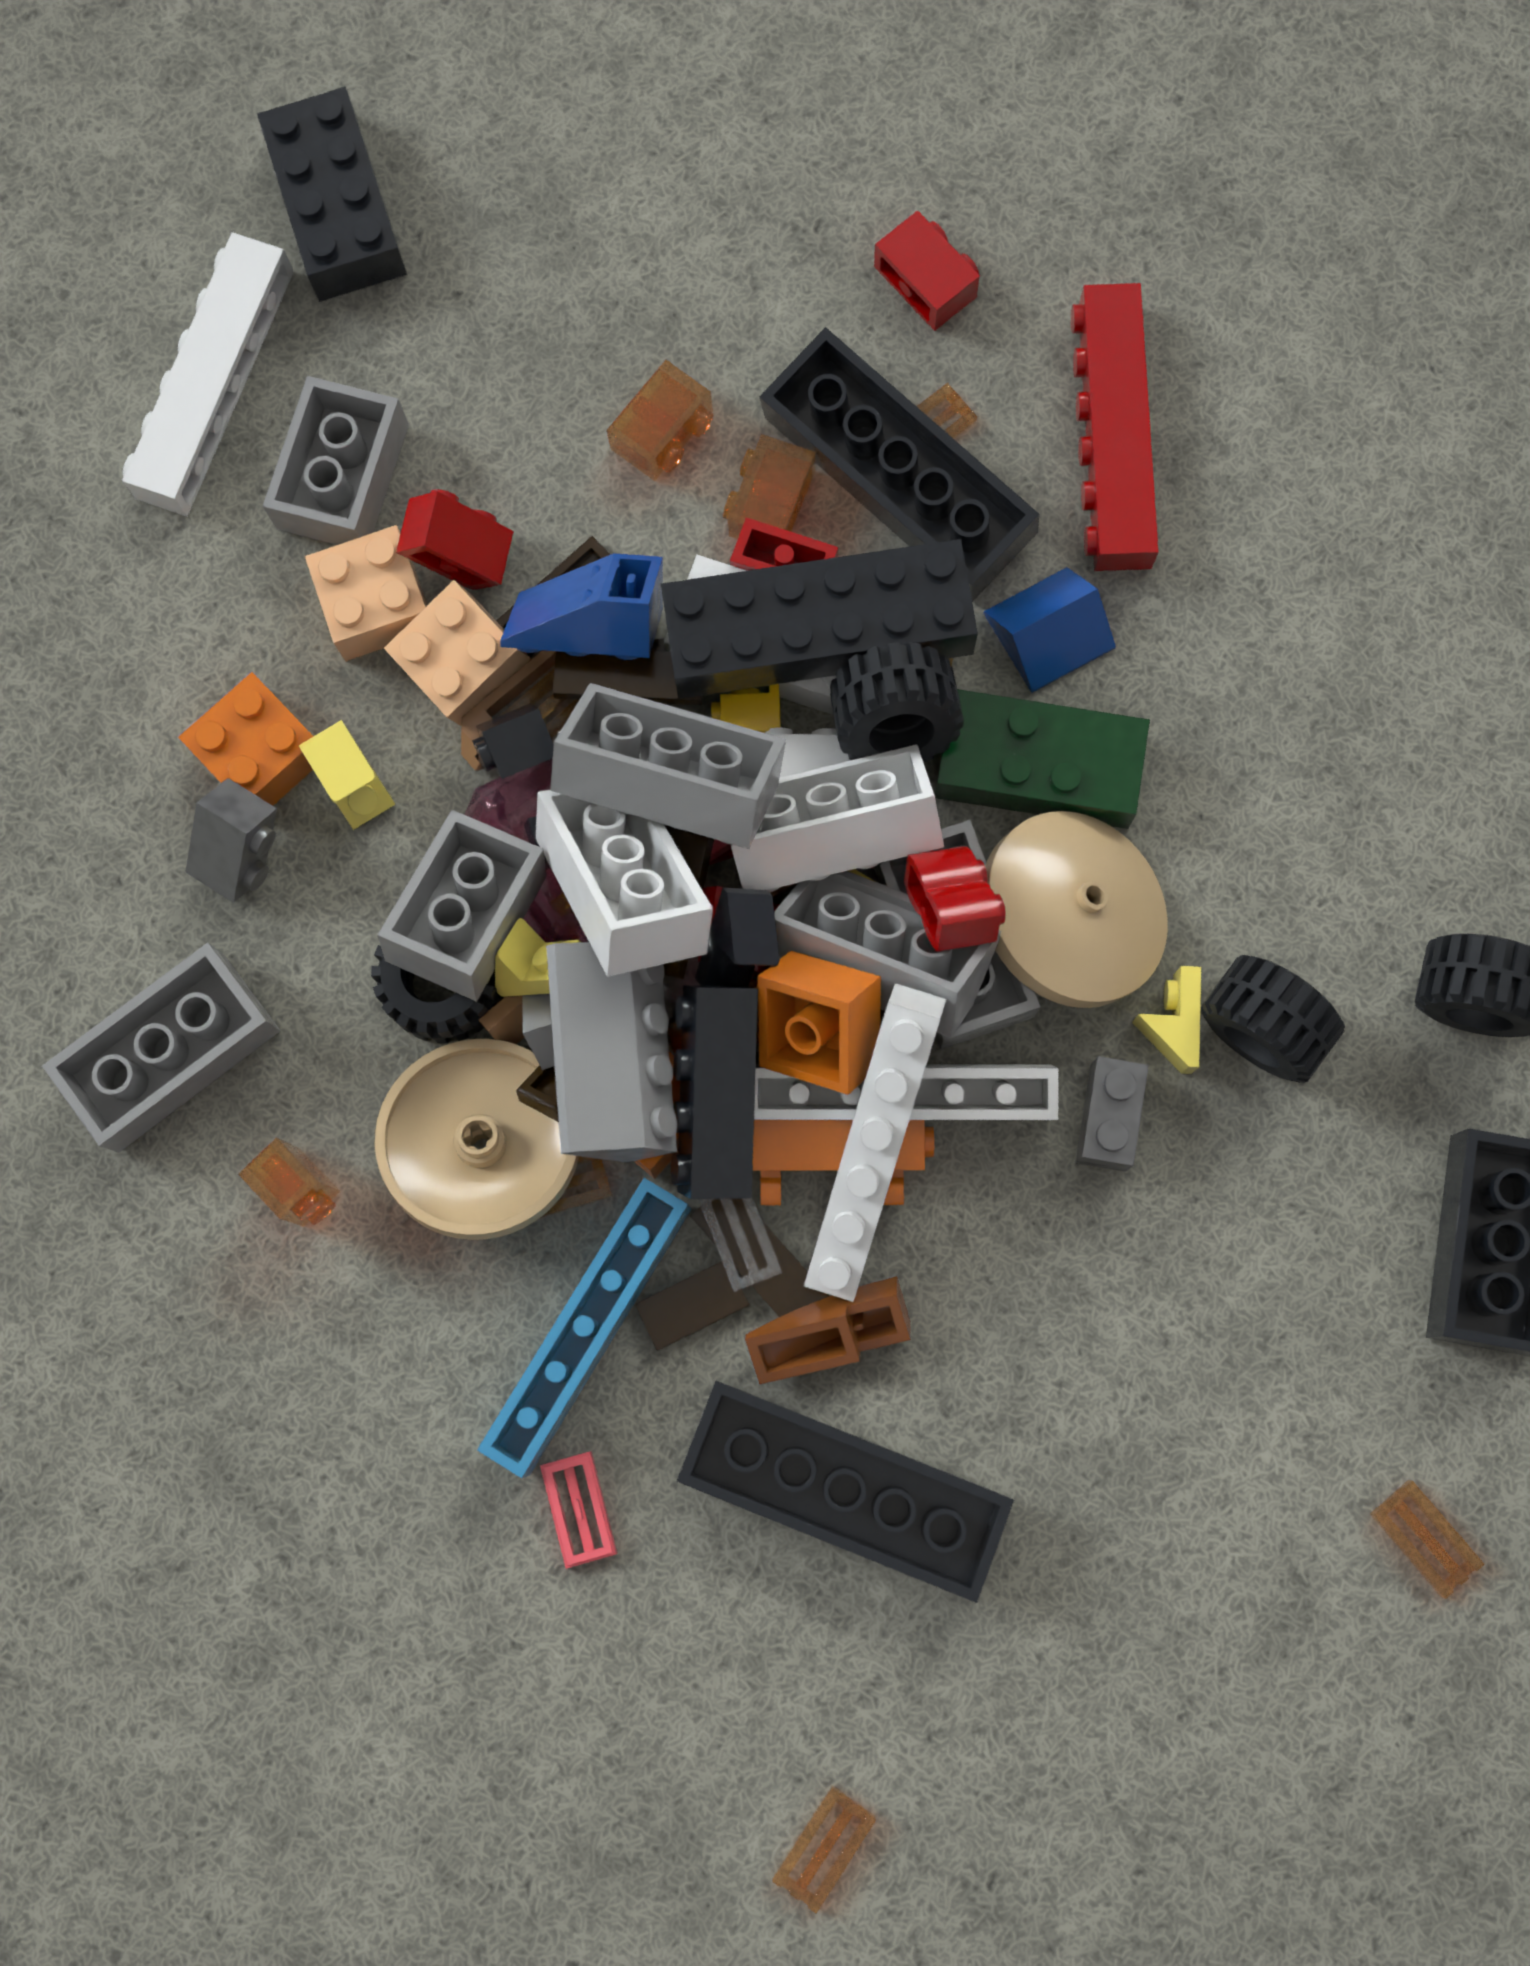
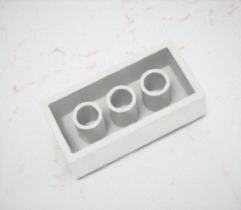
[731,744,944,892]
[536,790,712,977]

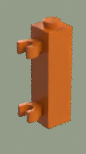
[752,1120,934,1205]

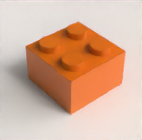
[178,672,314,806]
[758,951,881,1095]

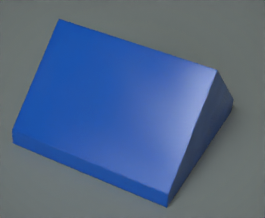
[983,567,1116,693]

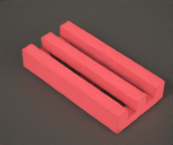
[540,1451,618,1569]

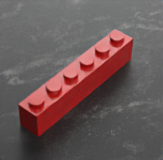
[1071,283,1159,571]

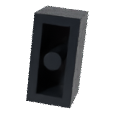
[472,704,554,779]

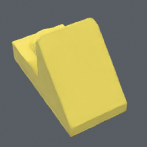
[299,720,395,830]
[495,918,581,997]
[1132,966,1201,1074]

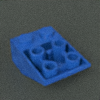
[500,553,663,660]

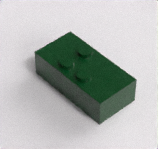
[935,689,1150,829]

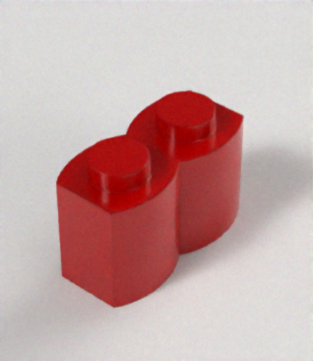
[904,846,1006,951]

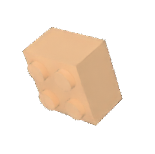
[305,525,427,662]
[384,580,532,726]

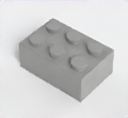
[263,376,409,545]
[378,810,547,1002]

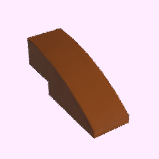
[745,1276,911,1384]

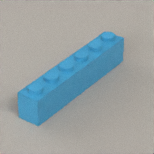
[477,1178,692,1478]

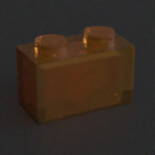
[606,360,714,481]
[723,434,816,539]
[238,1137,340,1227]

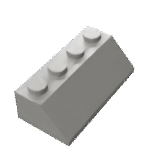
[774,871,1001,1038]
[546,942,677,1162]

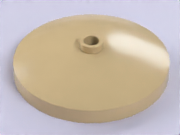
[985,811,1168,1008]
[375,1039,579,1240]

